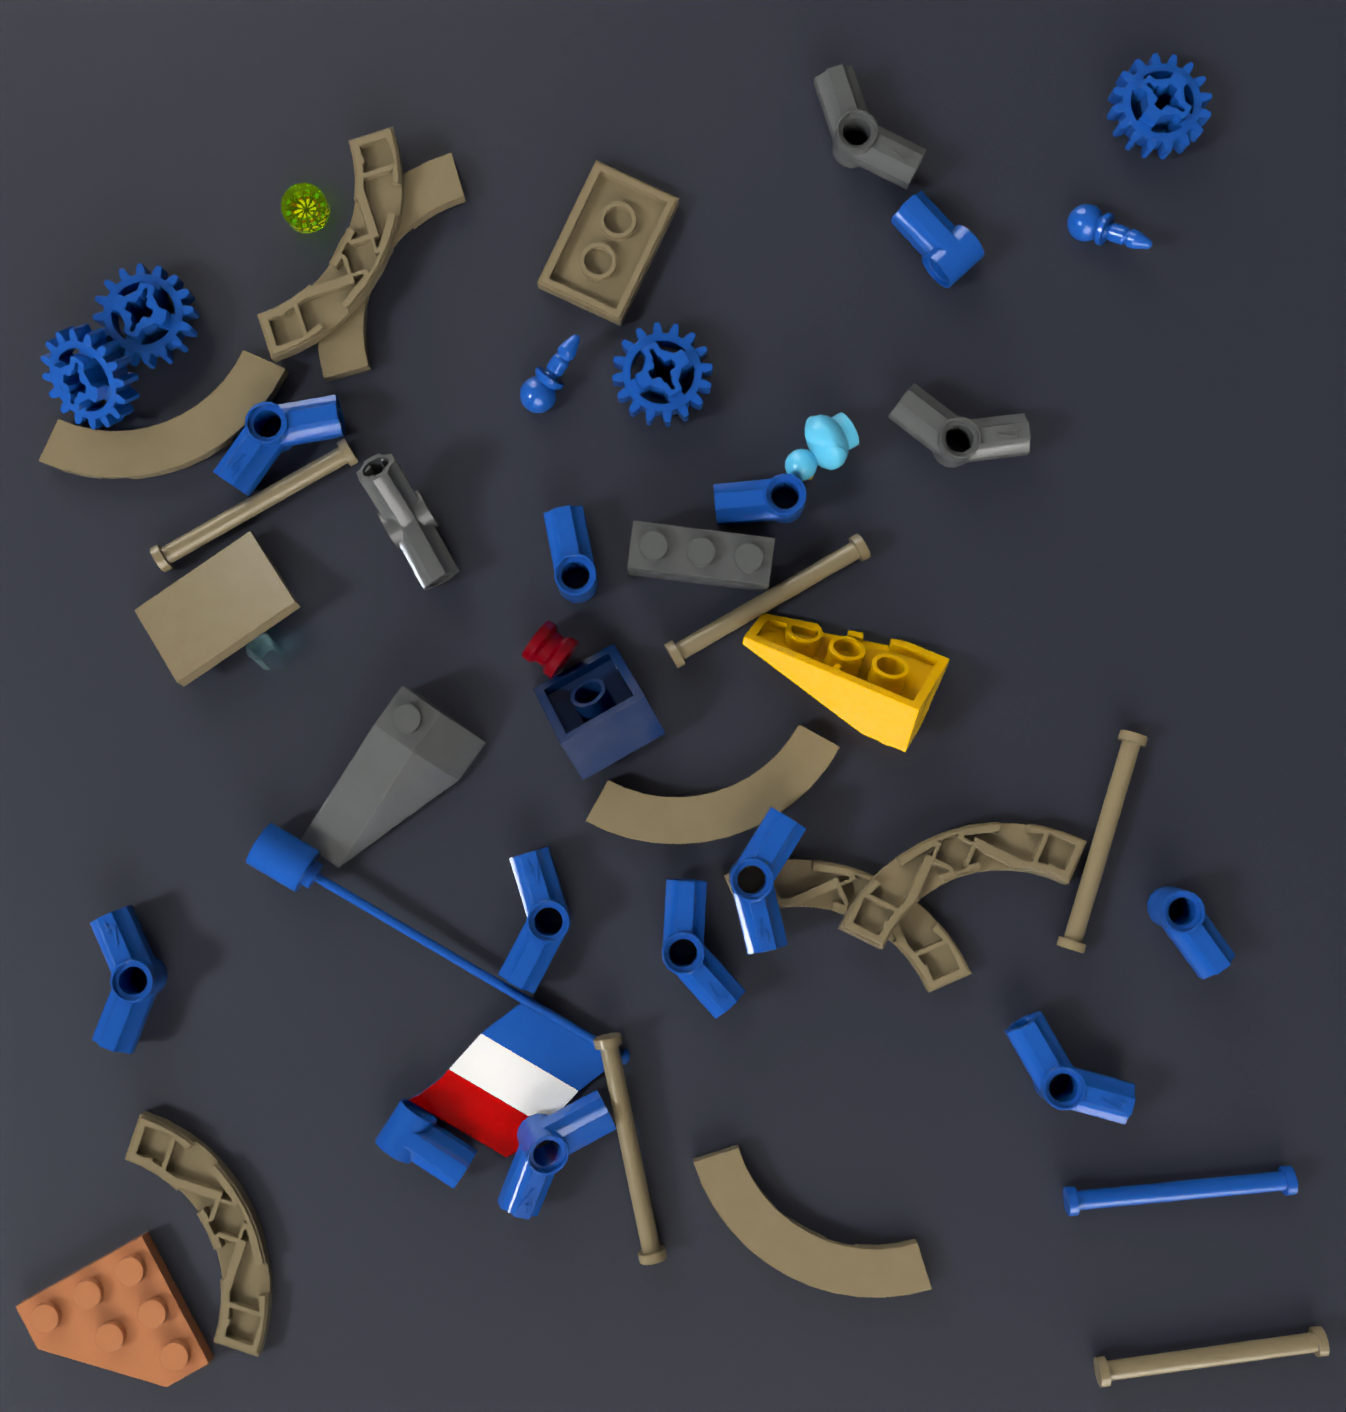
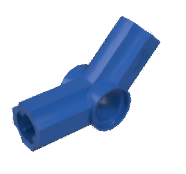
[213,394,346,497]
[729,807,806,954]
[498,846,572,994]
[662,879,746,1019]
[90,905,168,1054]
[1004,1011,1136,1124]
[497,1090,616,1220]

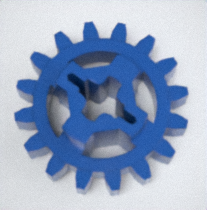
[1106,53,1212,160]
[92,263,200,369]
[612,322,713,427]
[41,324,139,429]

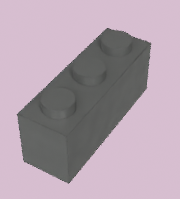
[627,520,775,592]

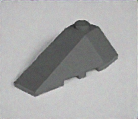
[301,685,486,868]

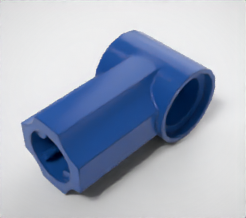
[891,190,984,288]
[713,473,807,526]
[543,505,598,603]
[1147,886,1236,980]
[375,1098,477,1189]

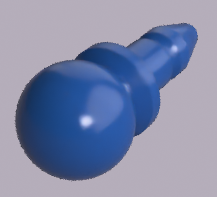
[1067,204,1153,249]
[520,334,580,413]

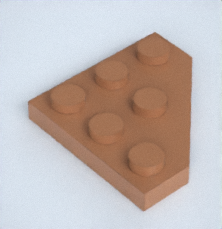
[15,1231,214,1387]

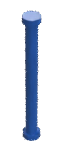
[1063,1165,1298,1216]

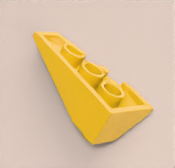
[742,613,950,752]

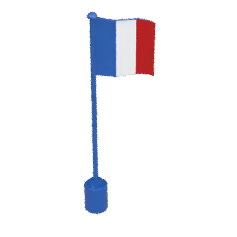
[246,823,630,1157]

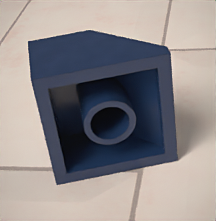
[533,643,665,780]

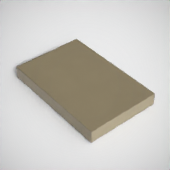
[537,160,679,326]
[134,531,301,687]

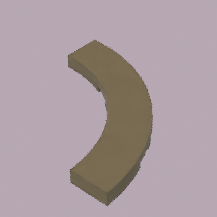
[257,126,404,363]
[318,153,466,382]
[39,350,289,479]
[586,725,840,844]
[837,822,1087,949]
[723,859,972,992]
[125,1111,272,1357]
[693,1144,932,1298]

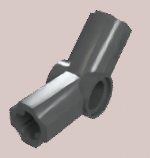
[814,64,926,190]
[888,383,1031,468]
[356,453,460,590]

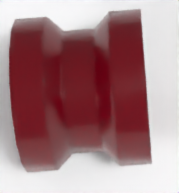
[521,620,579,679]

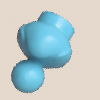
[785,412,859,481]

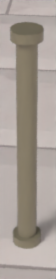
[149,438,359,573]
[664,533,871,669]
[1056,730,1148,954]
[593,1032,667,1265]
[1093,1326,1330,1388]

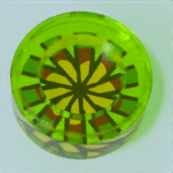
[281,183,330,233]

